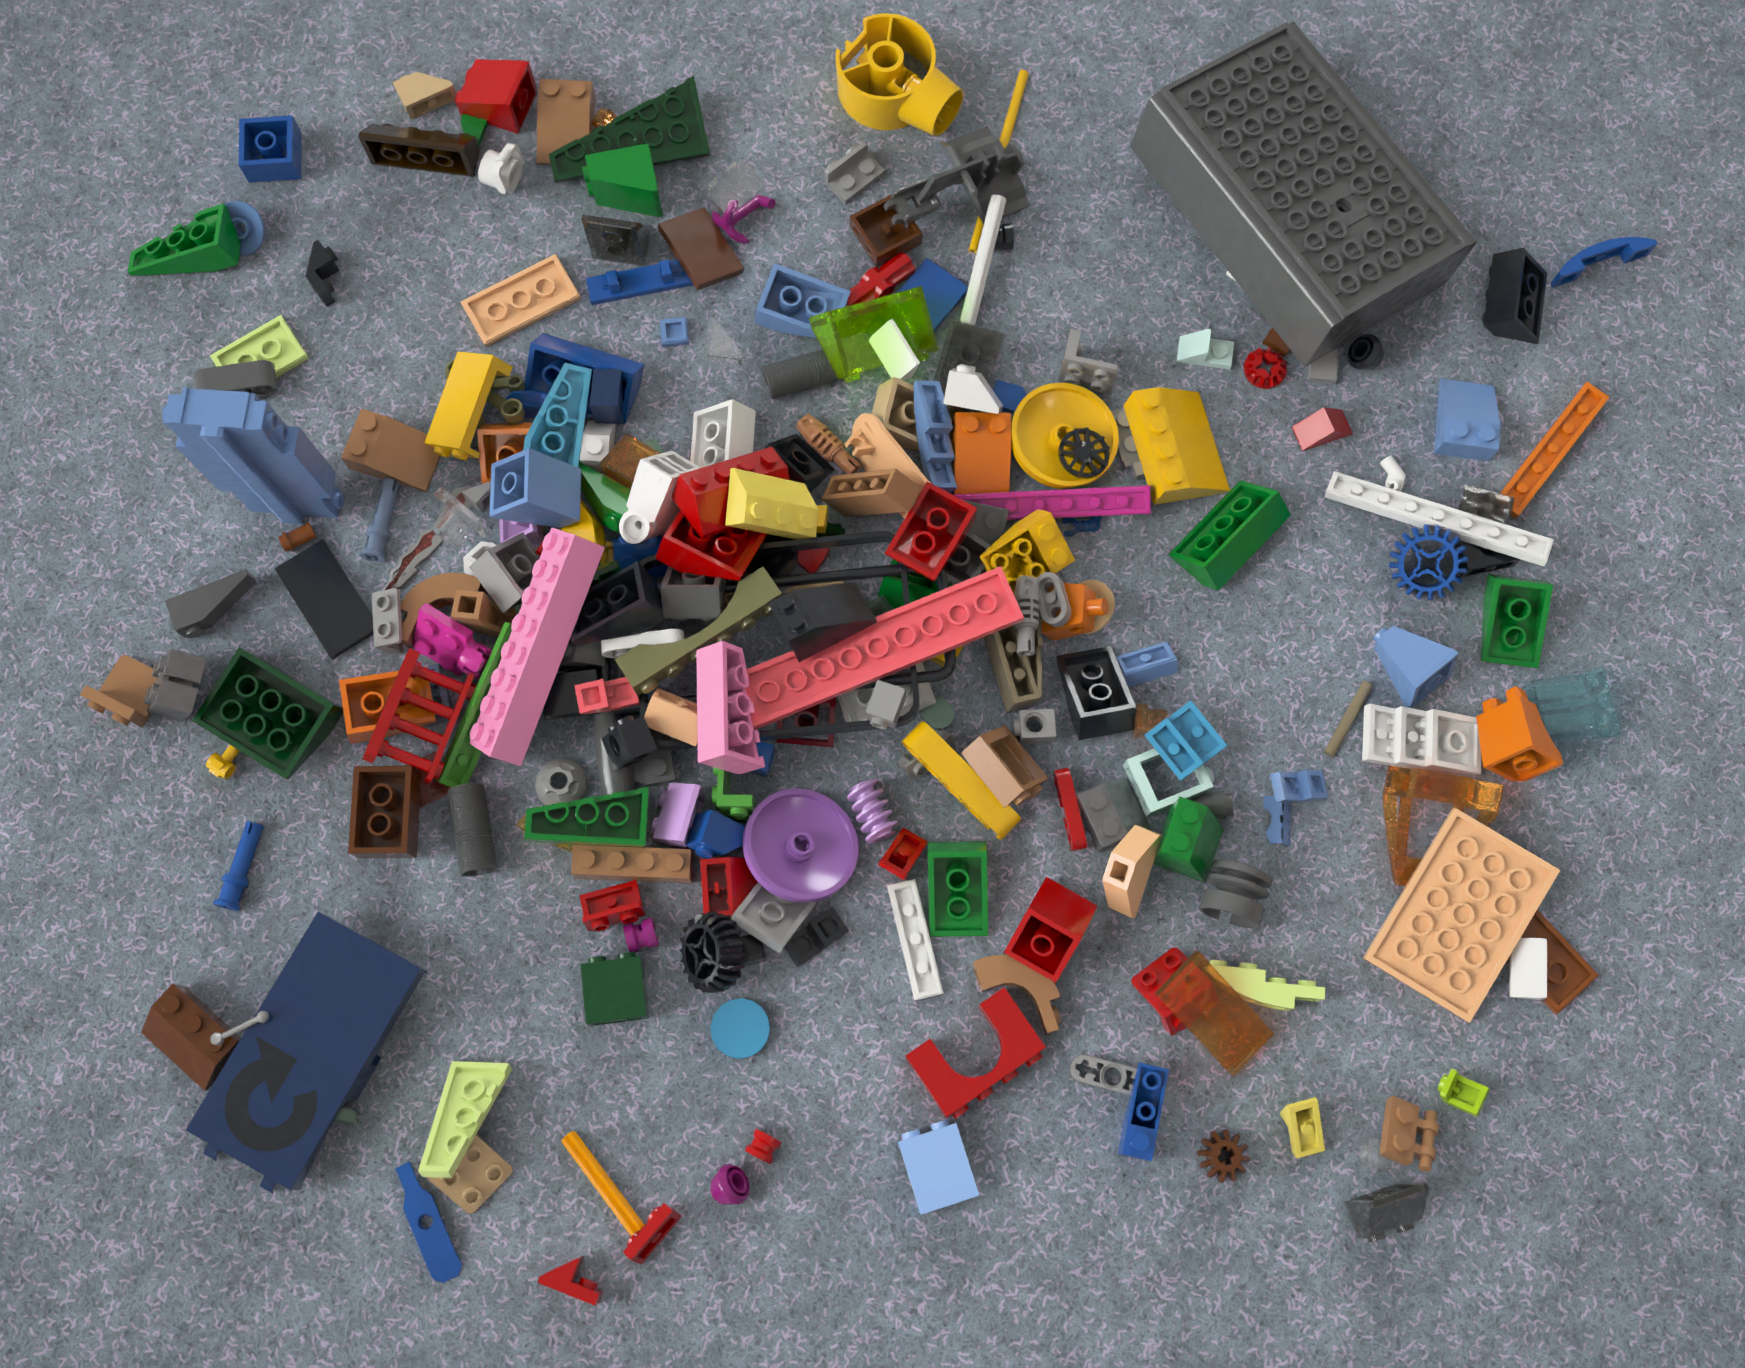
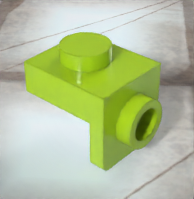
[1438,1069,1490,1118]

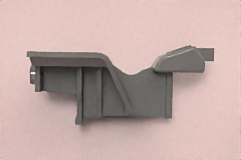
[883,126,1030,225]

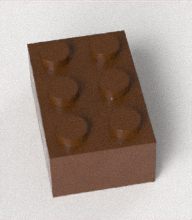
[348,766,422,859]

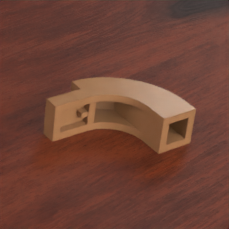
[400,573,486,648]
[451,589,517,638]
[972,955,1061,1035]

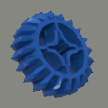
[1389,524,1468,600]

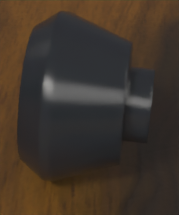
[1348,334,1384,370]

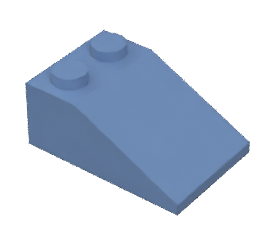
[754,263,851,340]
[1434,378,1500,461]

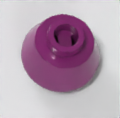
[710,1164,750,1205]

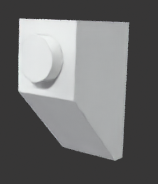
[580,420,616,473]

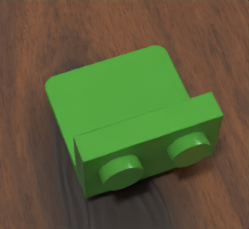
[712,767,758,823]

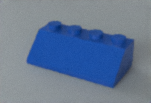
[524,333,644,424]

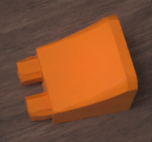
[1476,687,1563,781]

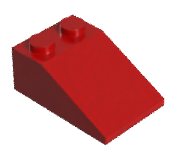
[885,481,977,582]

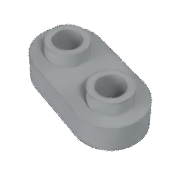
[1037,572,1072,627]

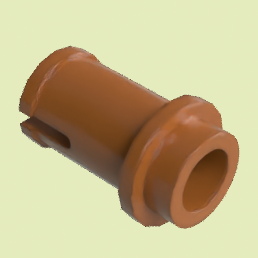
[278,522,317,552]

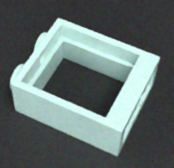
[1123,748,1214,817]

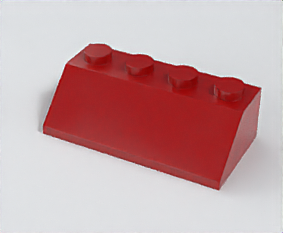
[671,447,790,539]

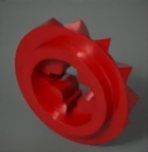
[1243,347,1287,389]

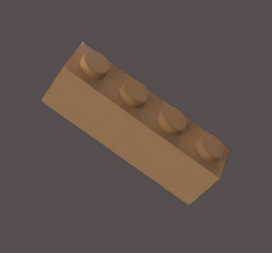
[821,469,920,517]
[571,845,694,884]

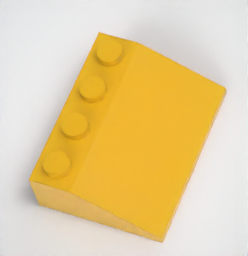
[1123,387,1230,505]

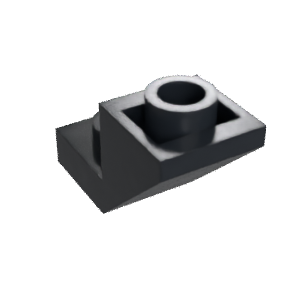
[305,240,339,307]

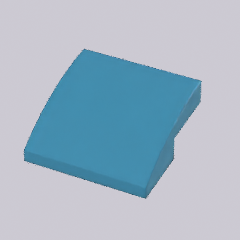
[1144,700,1227,781]

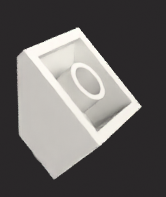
[943,364,1003,414]

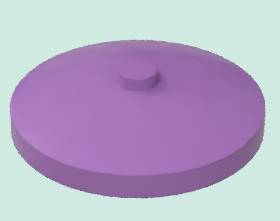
[743,788,859,903]

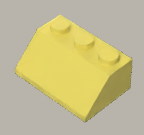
[725,468,818,540]

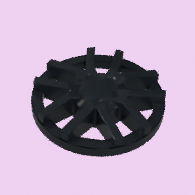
[1058,427,1110,479]

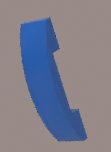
[1550,237,1657,288]

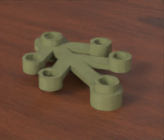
[445,359,525,428]

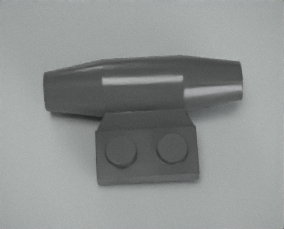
[594,711,677,795]

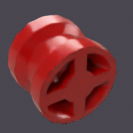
[744,1128,782,1165]

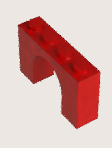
[905,987,1046,1119]

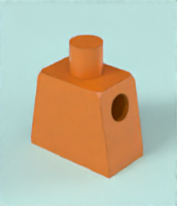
[1041,583,1109,640]

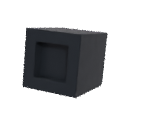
[740,934,767,966]

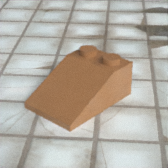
[537,79,596,165]
[341,409,440,492]

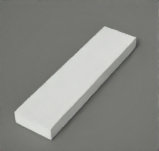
[887,879,944,1001]

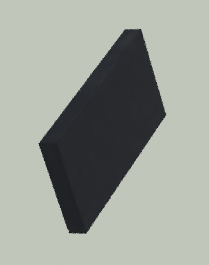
[274,539,374,660]

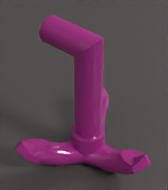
[712,194,776,244]

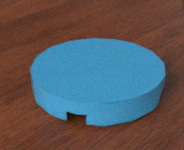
[710,998,770,1059]

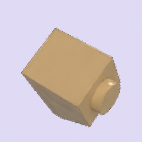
[393,72,456,120]

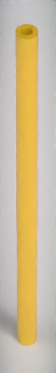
[968,70,1029,253]

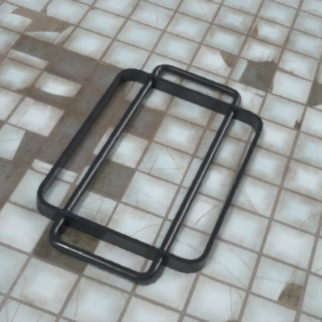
[599,531,956,750]

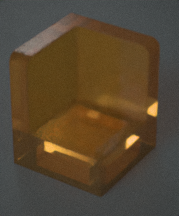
[1133,704,1167,738]

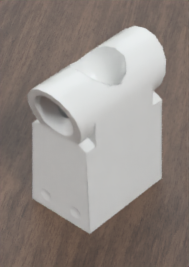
[619,451,700,544]

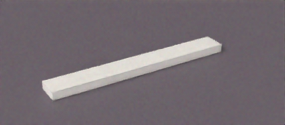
[1325,471,1554,566]

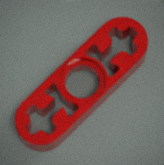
[1053,767,1087,851]

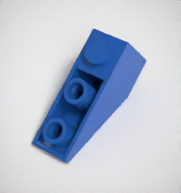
[1117,1062,1169,1161]

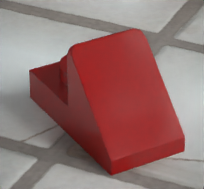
[878,828,928,881]
[537,1256,603,1306]

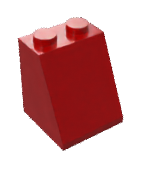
[455,59,538,134]
[1004,877,1098,983]

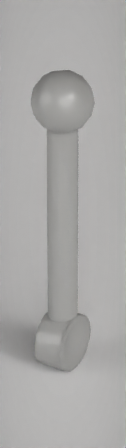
[211,1011,269,1046]

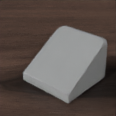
[462,481,491,512]

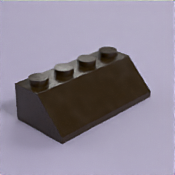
[358,123,480,177]

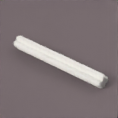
[960,195,1006,327]

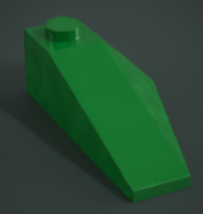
[127,203,241,276]

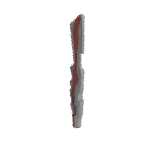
[382,486,471,591]

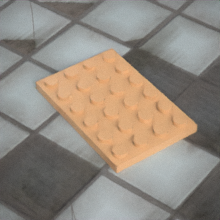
[1363,808,1560,1023]

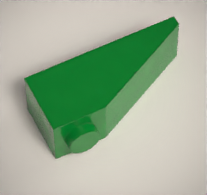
[578,463,631,533]

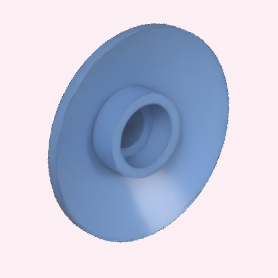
[225,201,265,256]

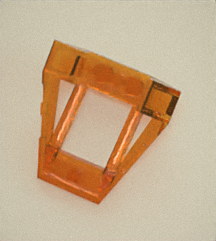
[1383,765,1504,886]

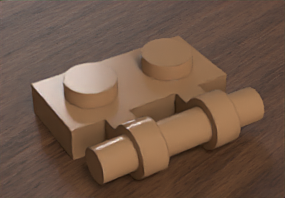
[1379,1096,1439,1172]

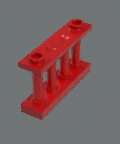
[362,648,476,785]

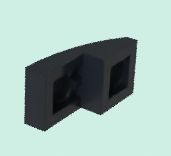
[785,907,849,967]

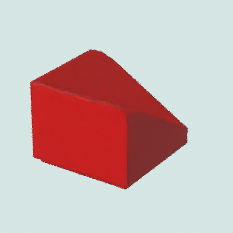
[796,538,830,573]

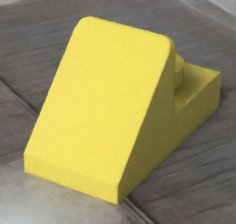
[1280,1097,1325,1159]

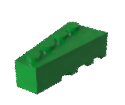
[524,786,649,847]

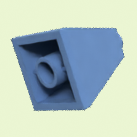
[1373,626,1459,708]

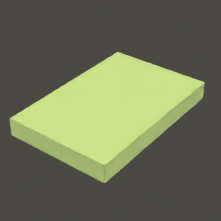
[210,315,309,378]

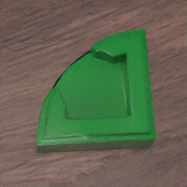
[461,114,488,147]

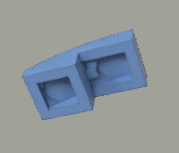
[1270,770,1328,803]

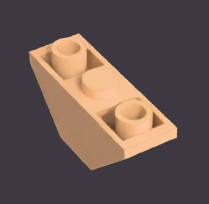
[1102,825,1162,918]

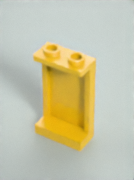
[424,352,513,461]

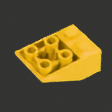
[979,509,1075,594]

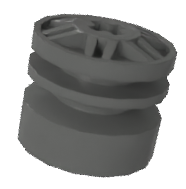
[1199,860,1273,929]

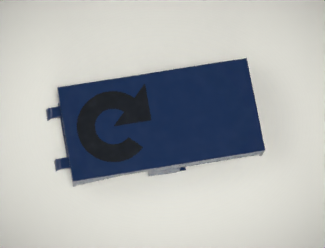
[186,912,428,1194]

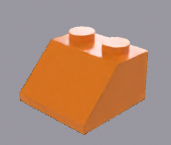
[477,423,532,484]

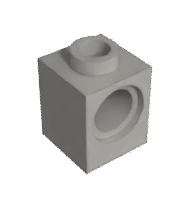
[865,680,907,730]
[1013,709,1056,744]

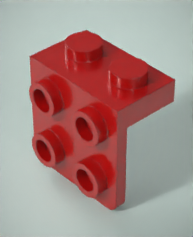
[1131,947,1218,1036]

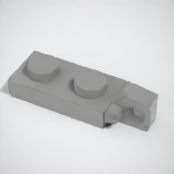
[1111,408,1145,481]

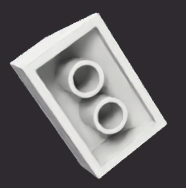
[690,399,756,468]

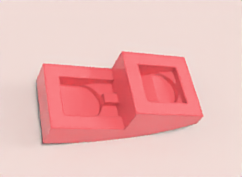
[574,677,640,714]

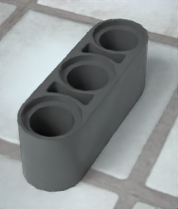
[194,360,277,397]

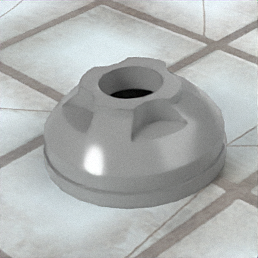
[535,759,588,805]

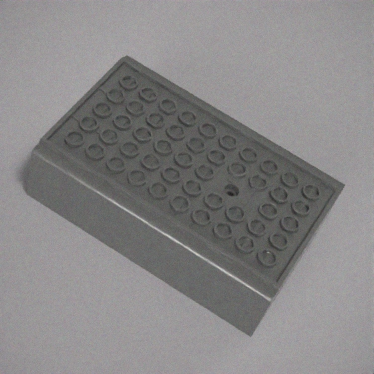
[1130,22,1477,368]

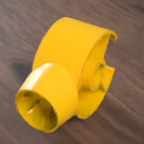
[836,13,964,137]

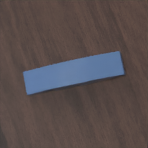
[913,380,957,493]

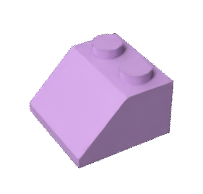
[650,783,705,849]

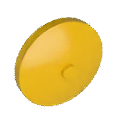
[1011,383,1119,489]

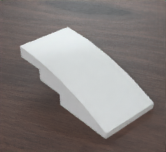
[1362,704,1482,775]

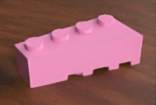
[696,641,765,775]

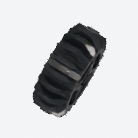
[679,911,746,993]

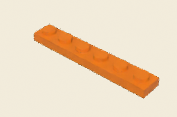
[1493,382,1609,519]

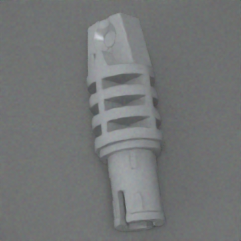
[1013,576,1039,656]

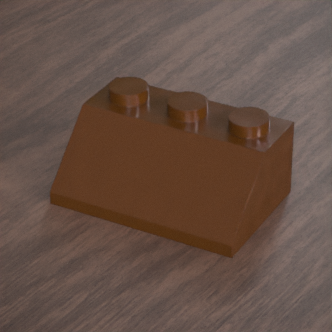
[141,983,241,1091]

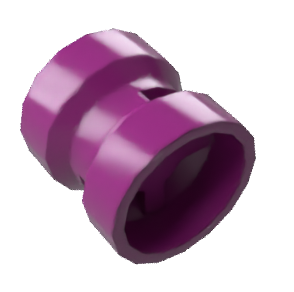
[623,918,659,953]

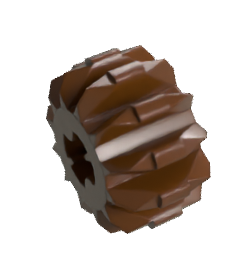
[1197,1129,1250,1183]

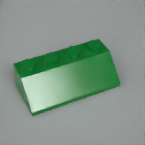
[1168,480,1291,591]

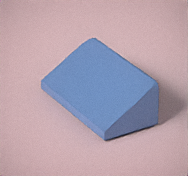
[1116,641,1178,687]

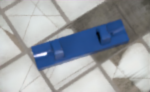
[586,259,693,305]

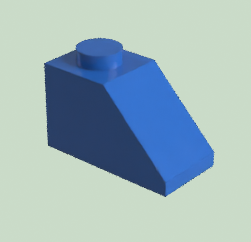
[686,809,745,859]

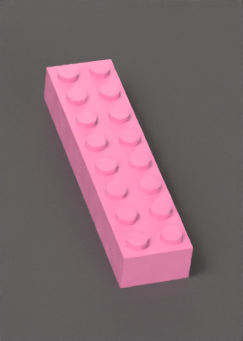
[469,528,605,766]

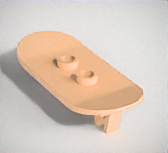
[845,413,930,519]

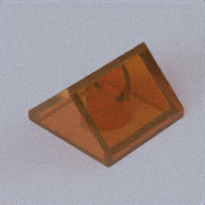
[600,434,661,489]

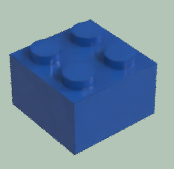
[238,115,302,183]

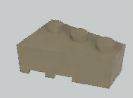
[983,613,1043,713]

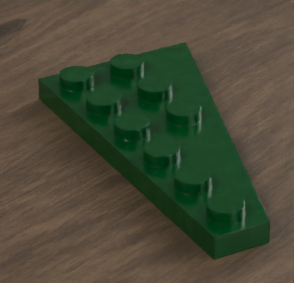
[549,75,710,183]

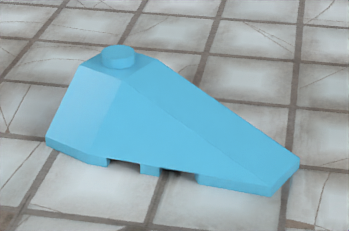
[523,363,592,467]

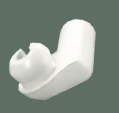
[1380,455,1406,492]

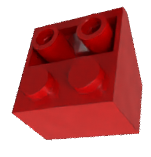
[700,857,758,920]

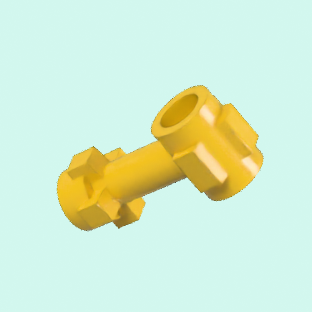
[206,745,240,779]

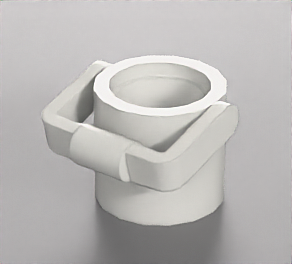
[478,143,525,194]

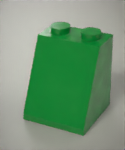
[582,144,663,217]
[1153,797,1224,883]

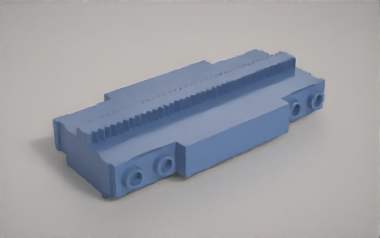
[162,387,344,524]

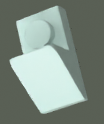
[1176,329,1234,370]

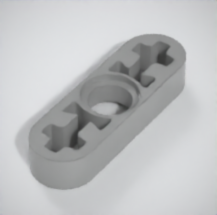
[1069,1055,1137,1096]

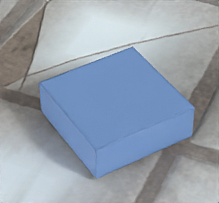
[660,317,689,347]

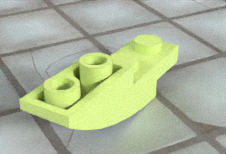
[1201,960,1325,1011]

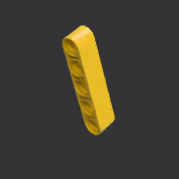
[901,721,1021,841]

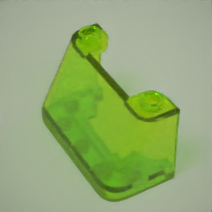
[808,286,938,383]

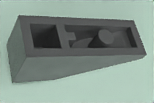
[165,569,256,638]

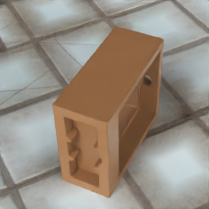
[961,725,1048,808]

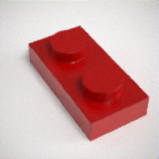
[623,1203,682,1265]

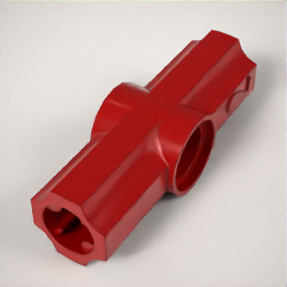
[844,252,916,318]

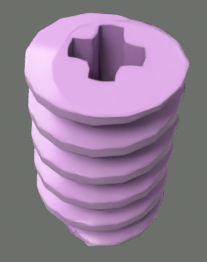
[847,778,898,844]

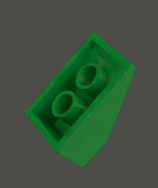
[1481,574,1553,668]
[928,841,988,937]

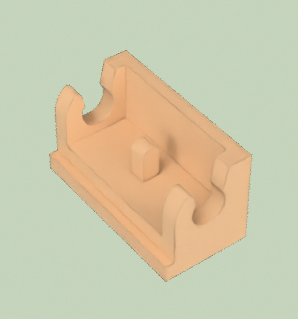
[644,688,698,746]

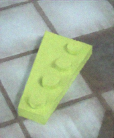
[418,1061,512,1178]

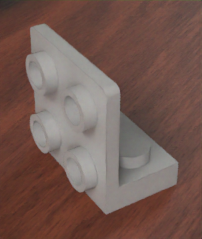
[1058,329,1119,393]

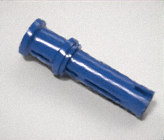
[213,821,264,912]

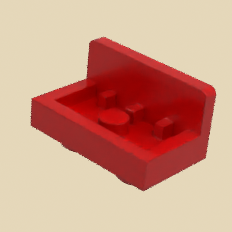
[579,880,645,932]

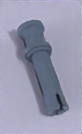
[360,478,400,563]

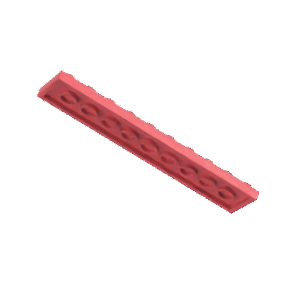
[746,566,1024,730]

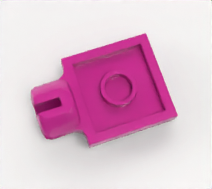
[413,603,492,679]

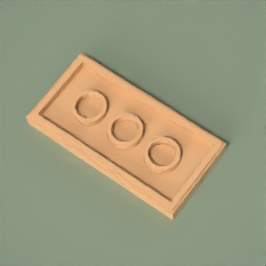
[461,254,581,347]

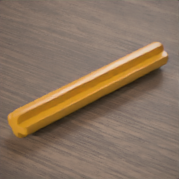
[562,1131,645,1236]

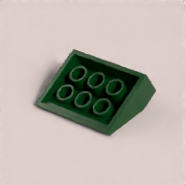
[192,647,344,780]

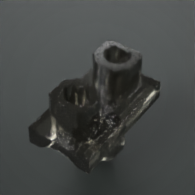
[1458,484,1515,525]

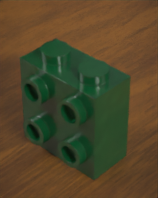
[580,952,649,1026]

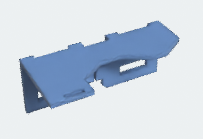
[1263,795,1291,846]

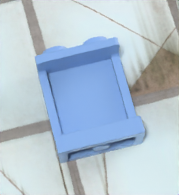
[898,1119,979,1215]

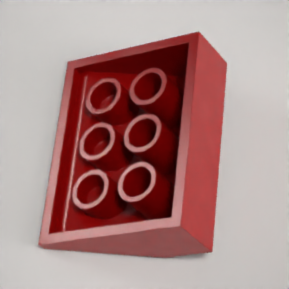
[655,510,767,581]

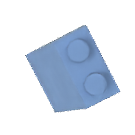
[489,448,581,528]

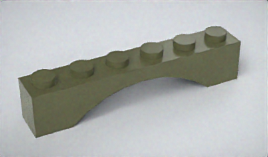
[615,567,782,696]

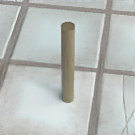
[1323,681,1373,758]

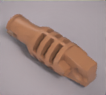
[796,414,861,474]

